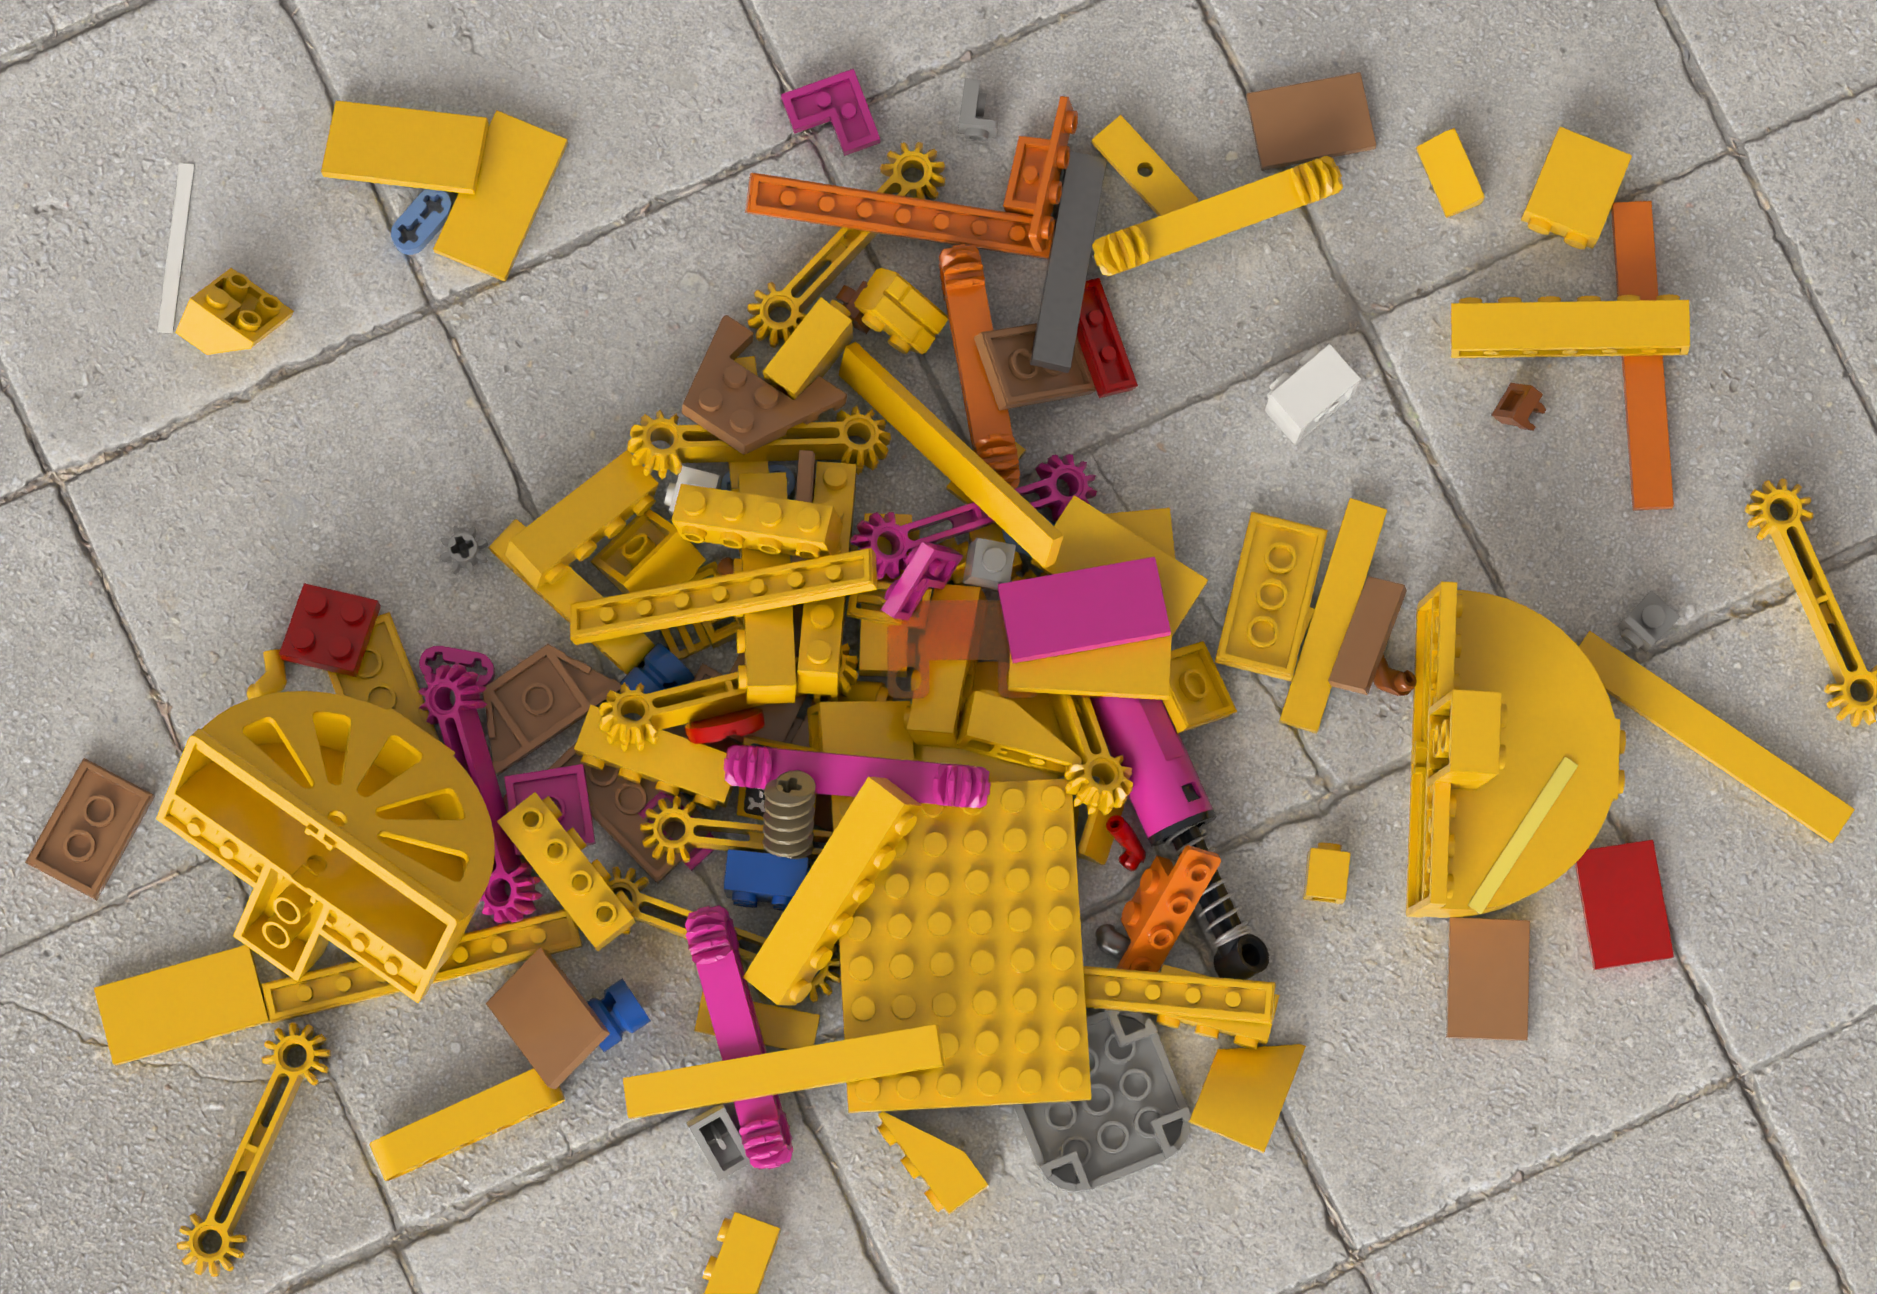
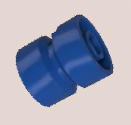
[620,643,695,694]
[587,978,651,1053]

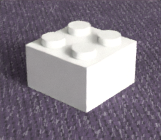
[1264,344,1361,446]

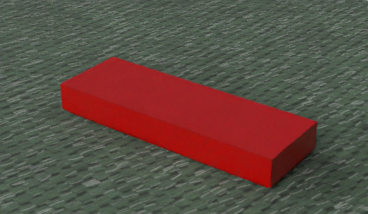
[1077,278,1138,398]

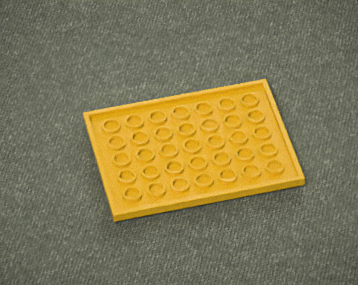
[831,779,1092,1113]

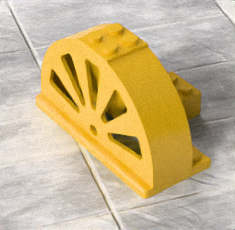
[1406,581,1626,918]
[156,691,495,1003]

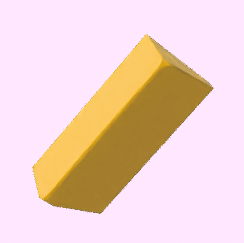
[1416,128,1485,218]
[1076,779,1128,865]

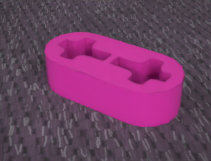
[419,646,495,687]

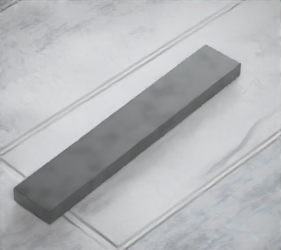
[1030,151,1107,373]

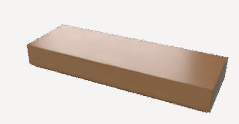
[1328,576,1407,695]

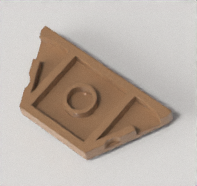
[483,644,621,776]

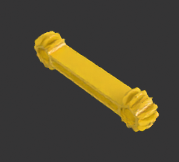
[747,142,945,348]
[1092,156,1343,276]
[627,405,891,480]
[1745,478,1877,727]
[1011,569,1133,816]
[599,643,858,752]
[640,796,833,865]
[606,866,841,1003]
[177,1022,331,1277]

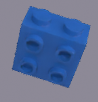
[724,849,811,911]

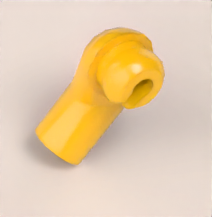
[247,649,287,699]

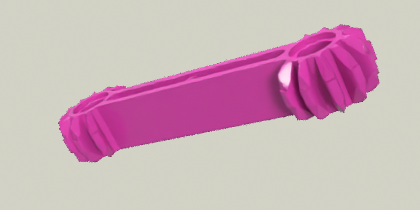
[850,454,1097,580]
[417,664,543,923]
[724,745,991,808]
[685,905,794,1170]

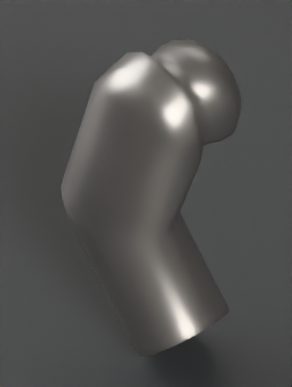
[1095,924,1131,961]

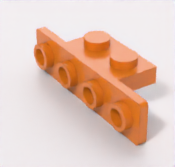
[1003,96,1078,252]
[1116,845,1221,972]

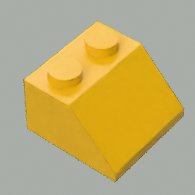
[590,509,706,594]

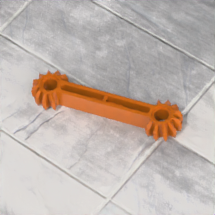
[939,244,1020,489]

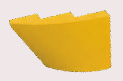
[1189,1044,1306,1153]

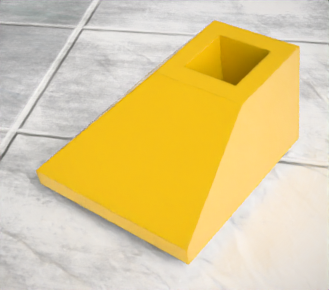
[175,268,294,355]

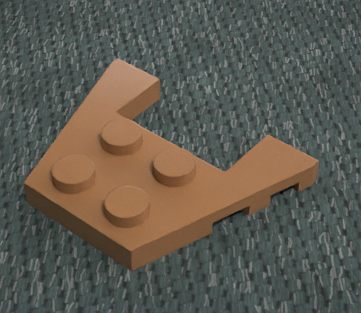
[682,315,847,455]

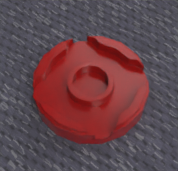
[685,708,765,744]

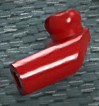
[1106,815,1146,871]

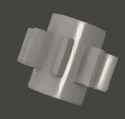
[440,526,488,575]

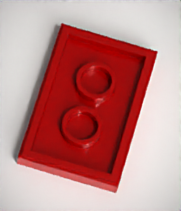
[1575,840,1674,970]

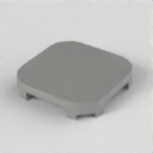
[1013,1010,1191,1193]

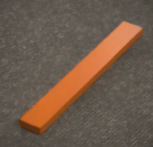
[745,173,1055,259]
[1611,201,1674,511]

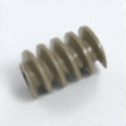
[763,770,816,859]

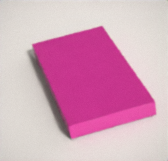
[997,557,1171,664]

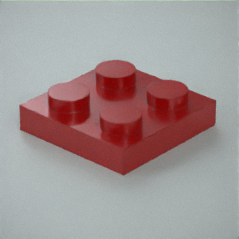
[279,583,381,677]

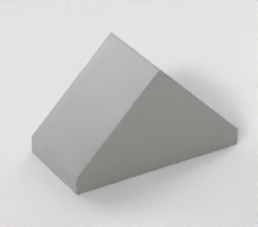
[687,1104,750,1181]

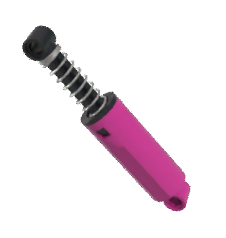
[1089,696,1269,980]

